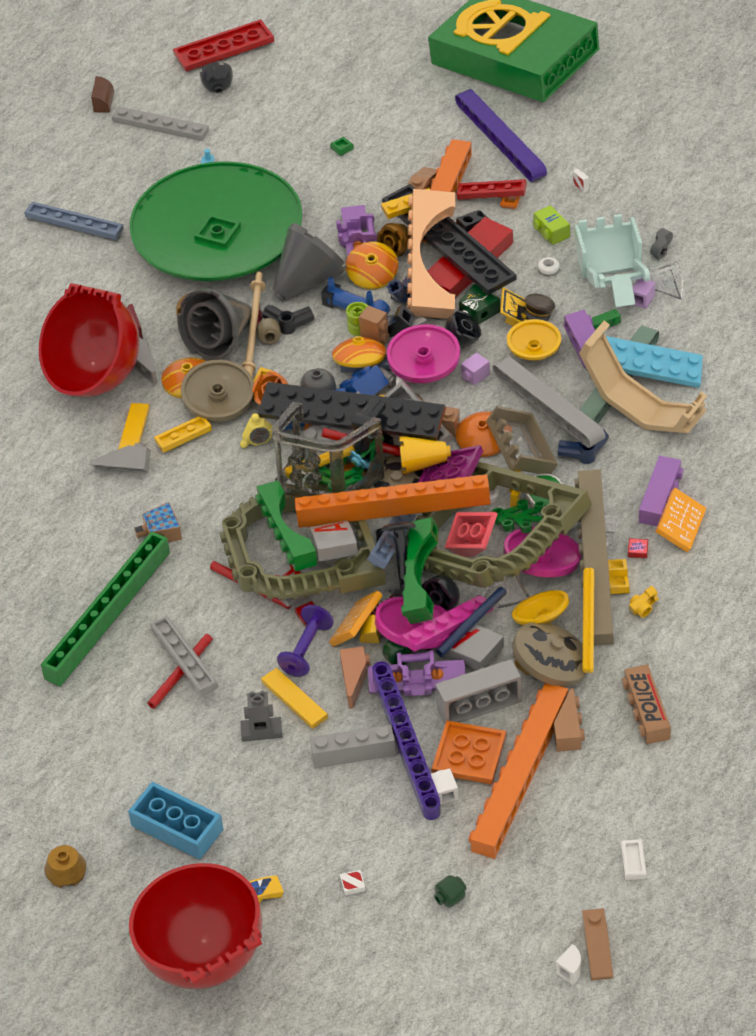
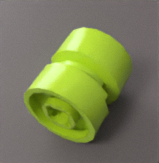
[346,302,368,336]

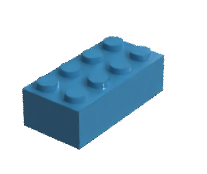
[128,782,224,860]

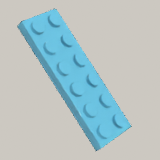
[606,336,703,388]

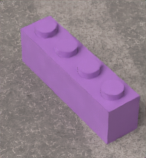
[639,455,684,526]

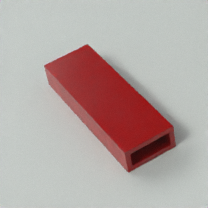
[427,217,514,298]

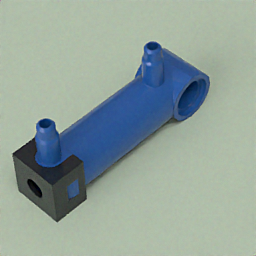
[321,277,390,314]

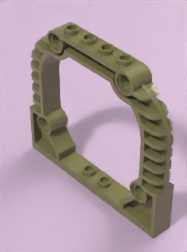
[415,461,592,588]
[220,477,386,601]

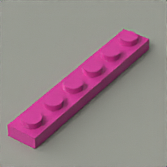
[400,595,494,652]

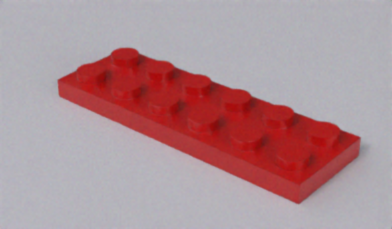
[173,19,274,72]

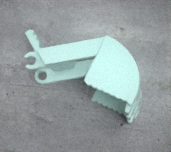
[575,214,650,308]

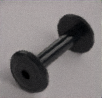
[382,522,416,595]

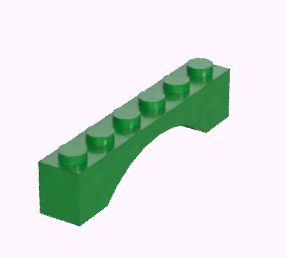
[255,480,317,572]
[401,517,439,624]

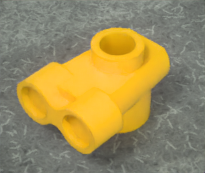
[629,585,659,618]

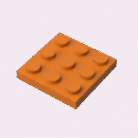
[431,720,507,785]

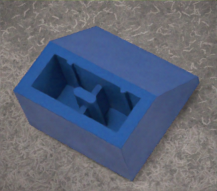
[339,365,389,395]

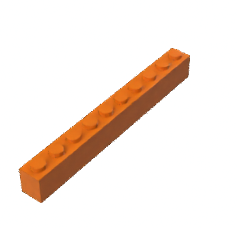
[295,474,491,528]
[468,683,568,859]

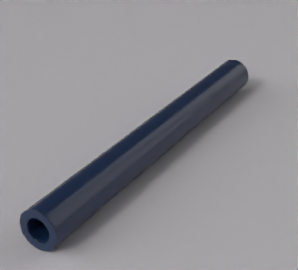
[436,587,507,657]

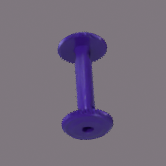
[277,605,334,677]

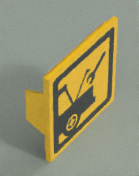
[500,287,529,326]

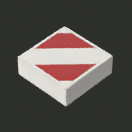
[573,169,589,193]
[340,870,366,896]

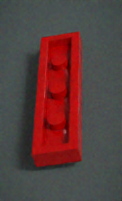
[456,179,527,200]

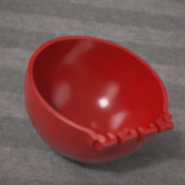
[39,283,140,397]
[129,863,262,989]

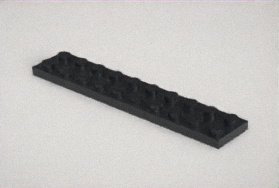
[382,184,517,295]
[257,382,446,441]

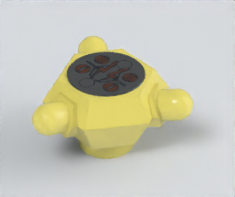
[240,413,281,448]

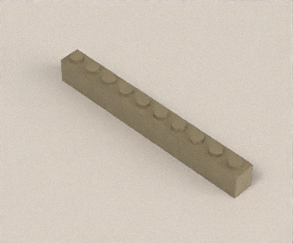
[574,469,614,645]

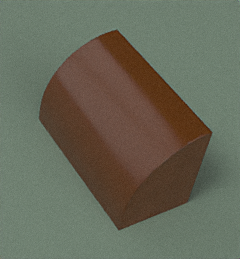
[91,76,114,112]

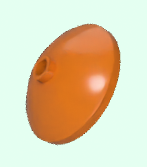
[456,411,511,457]

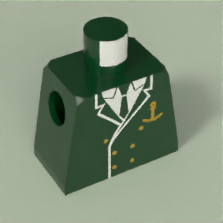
[459,284,500,324]

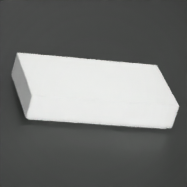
[621,839,647,880]

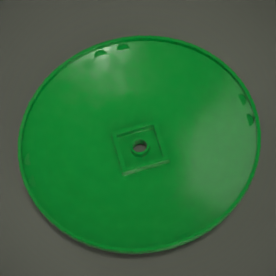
[129,161,303,281]

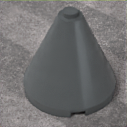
[273,223,347,301]
[177,289,251,361]

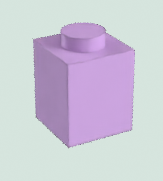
[633,279,655,308]
[461,352,490,385]

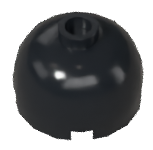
[200,62,233,93]
[445,310,481,347]
[422,576,460,612]

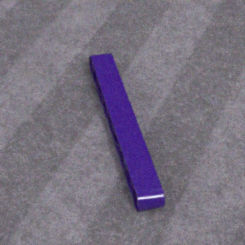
[455,89,547,182]
[372,661,441,820]

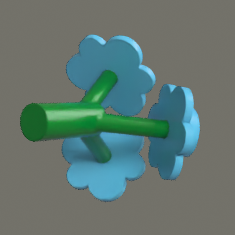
[348,434,384,470]

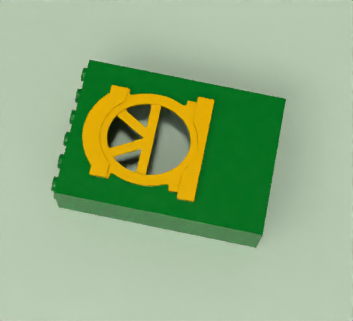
[428,0,600,103]

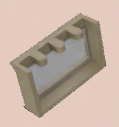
[486,406,558,474]

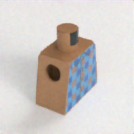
[134,502,182,542]

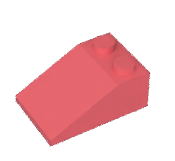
[444,512,497,557]

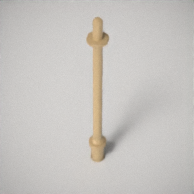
[241,272,266,378]

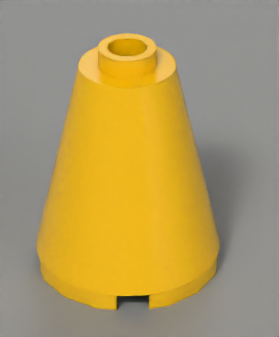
[399,436,451,474]

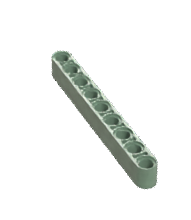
[568,325,660,435]

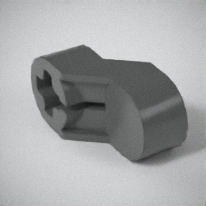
[650,228,673,259]

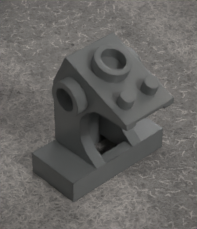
[240,690,283,742]

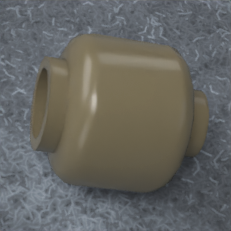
[257,318,281,345]

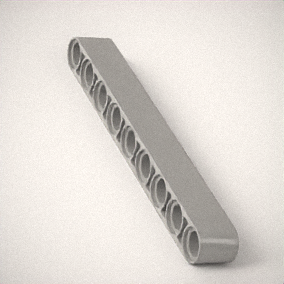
[493,356,605,448]

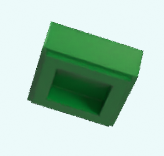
[330,136,354,156]

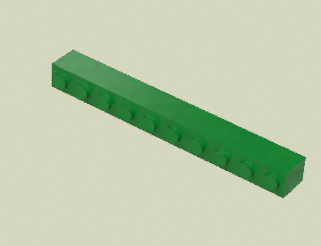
[41,531,170,687]

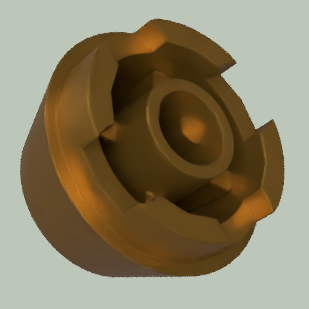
[377,223,411,257]
[44,845,86,888]

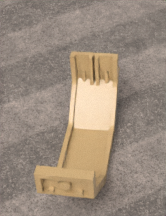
[579,321,707,433]

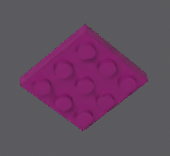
[418,445,483,482]

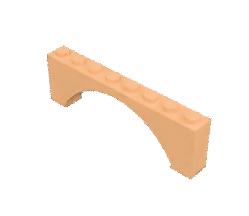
[407,189,455,319]

